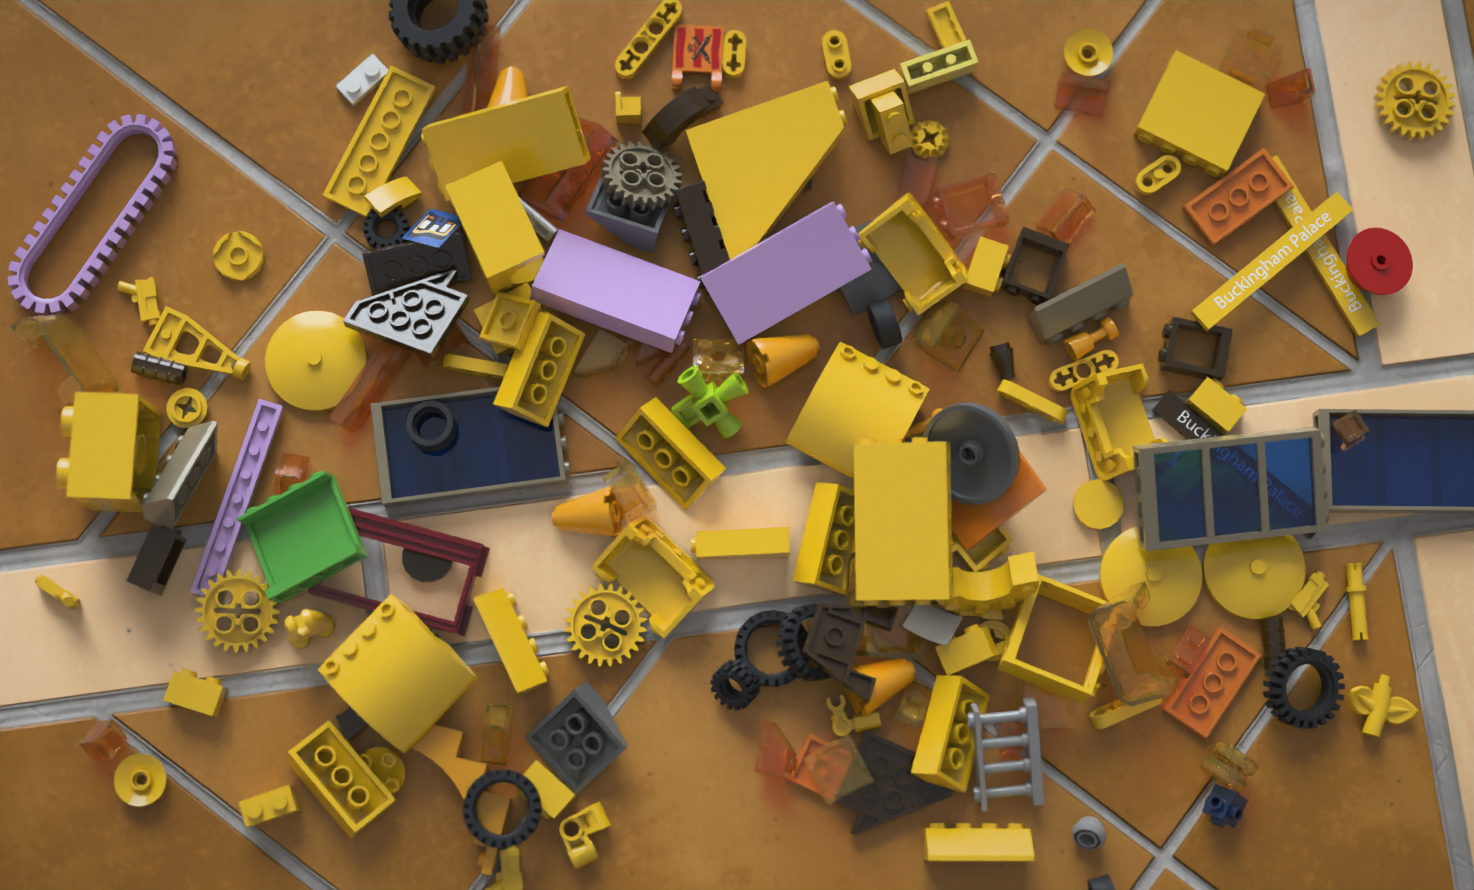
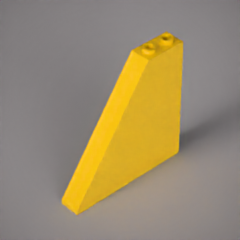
[686,81,848,259]

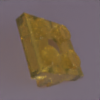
[693,339,744,381]

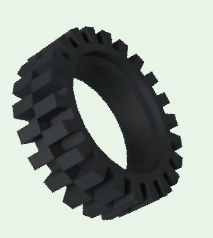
[1263,647,1345,729]

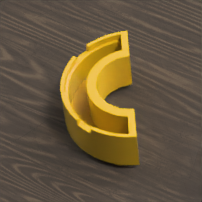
[936,552,1039,614]

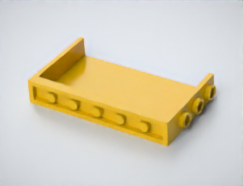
[853,437,953,605]

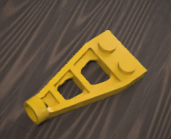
[143,306,251,380]

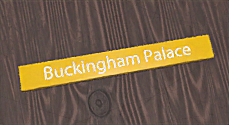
[1272,155,1380,338]
[1190,192,1354,331]

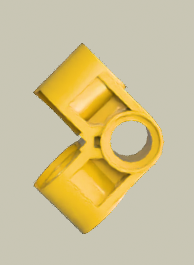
[560,801,611,870]

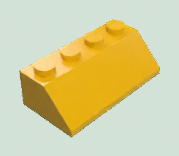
[493,312,585,427]
[615,397,727,510]
[792,482,855,596]
[473,588,551,696]
[911,675,990,793]
[285,720,396,839]
[923,823,1034,861]

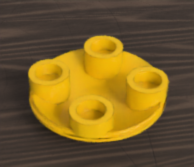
[360,747,405,796]

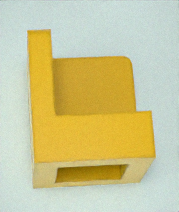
[615,92,642,124]

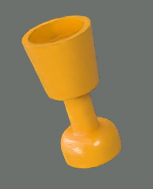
[1063,317,1119,362]

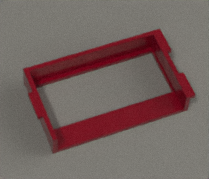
[307,507,490,637]

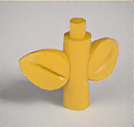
[1349,674,1418,738]

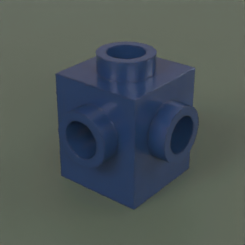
[1202,783,1248,828]

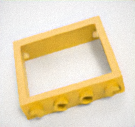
[998,574,1120,704]

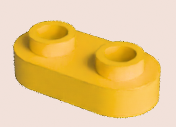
[822,30,851,80]
[1135,155,1181,195]

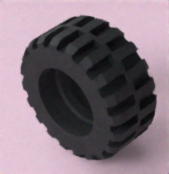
[388,0,489,64]

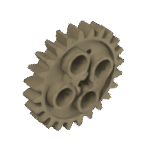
[600,141,682,211]

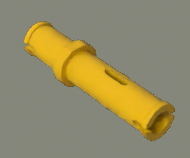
[1345,563,1369,641]

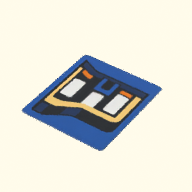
[402,209,462,248]

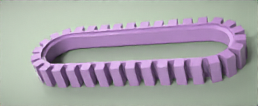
[7,114,178,318]

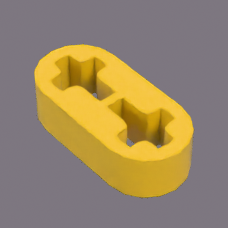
[722,30,746,79]

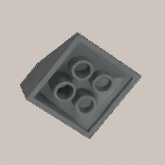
[585,177,673,253]
[838,219,903,316]
[525,681,628,795]

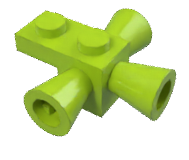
[672,366,749,439]

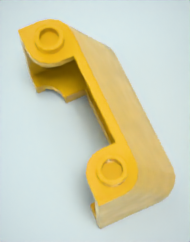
[858,192,968,315]
[1070,363,1175,481]
[591,516,715,638]

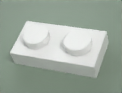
[336,54,388,106]

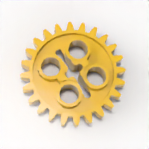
[1373,61,1456,141]
[194,569,280,653]
[564,583,647,667]

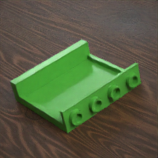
[237,471,368,604]

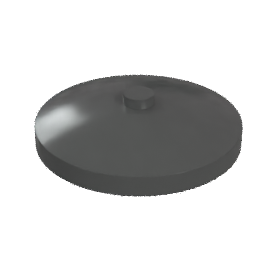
[922,402,1020,505]

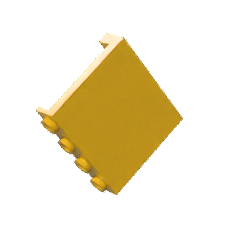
[1133,50,1265,177]

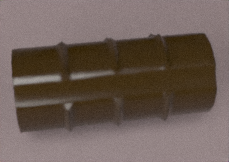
[131,352,188,386]
[1260,617,1286,670]

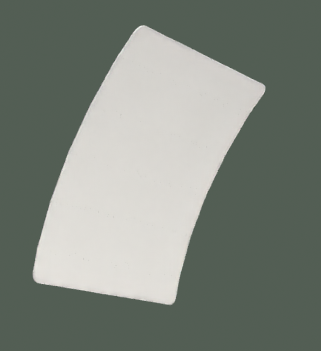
[903,605,963,645]

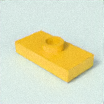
[925,1,967,49]

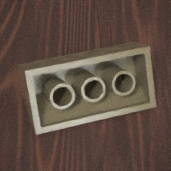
[1027,263,1133,345]
[141,421,217,529]

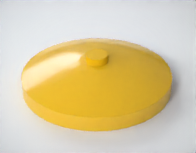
[265,311,368,412]
[1202,518,1305,620]
[1099,525,1202,627]

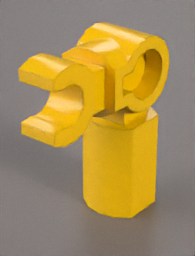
[826,695,881,737]

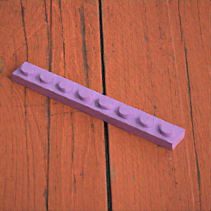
[190,399,284,596]

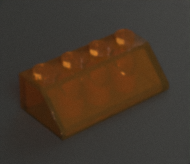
[517,117,618,222]

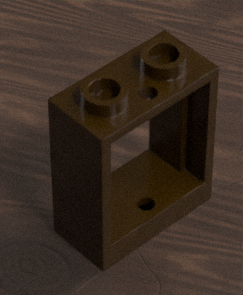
[1001,227,1070,305]
[1158,317,1233,382]
[126,524,187,596]

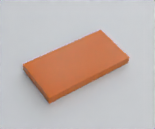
[1183,148,1294,247]
[951,451,1047,551]
[1162,626,1262,740]

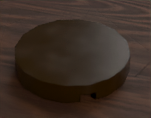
[402,548,453,583]

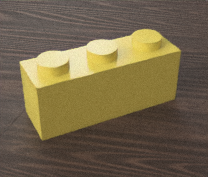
[898,40,979,94]

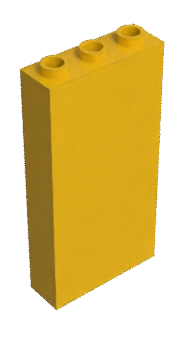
[421,86,591,201]

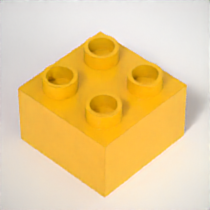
[56,392,162,513]

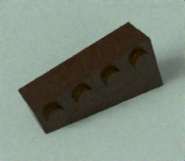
[673,181,730,295]

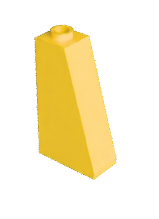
[691,527,790,560]

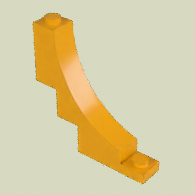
[411,725,512,875]

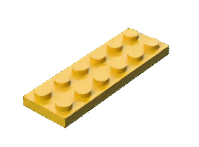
[323,65,436,218]

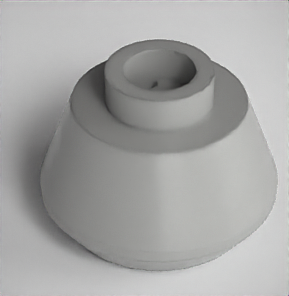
[1071,816,1106,850]

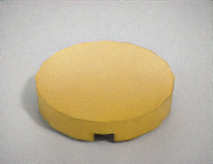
[213,231,264,281]
[1072,479,1124,530]

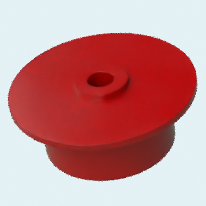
[1346,227,1413,295]

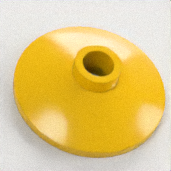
[1064,28,1113,77]
[114,753,167,806]

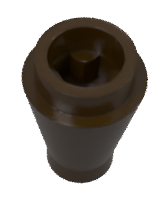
[989,342,1015,380]

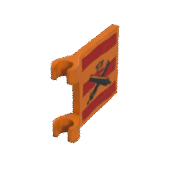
[672,25,724,92]

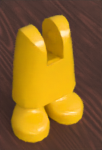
[285,609,336,649]

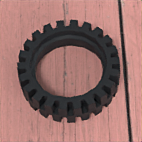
[776,603,832,681]
[734,610,809,687]
[463,769,542,848]

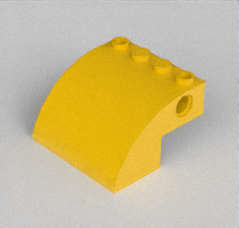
[785,342,929,479]
[318,594,478,753]

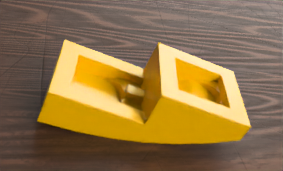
[365,176,422,218]

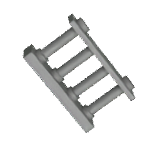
[967,697,1044,811]

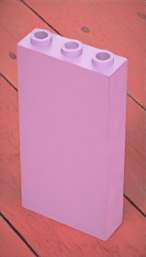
[701,201,872,345]
[530,229,702,353]

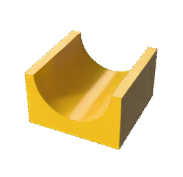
[445,161,545,298]

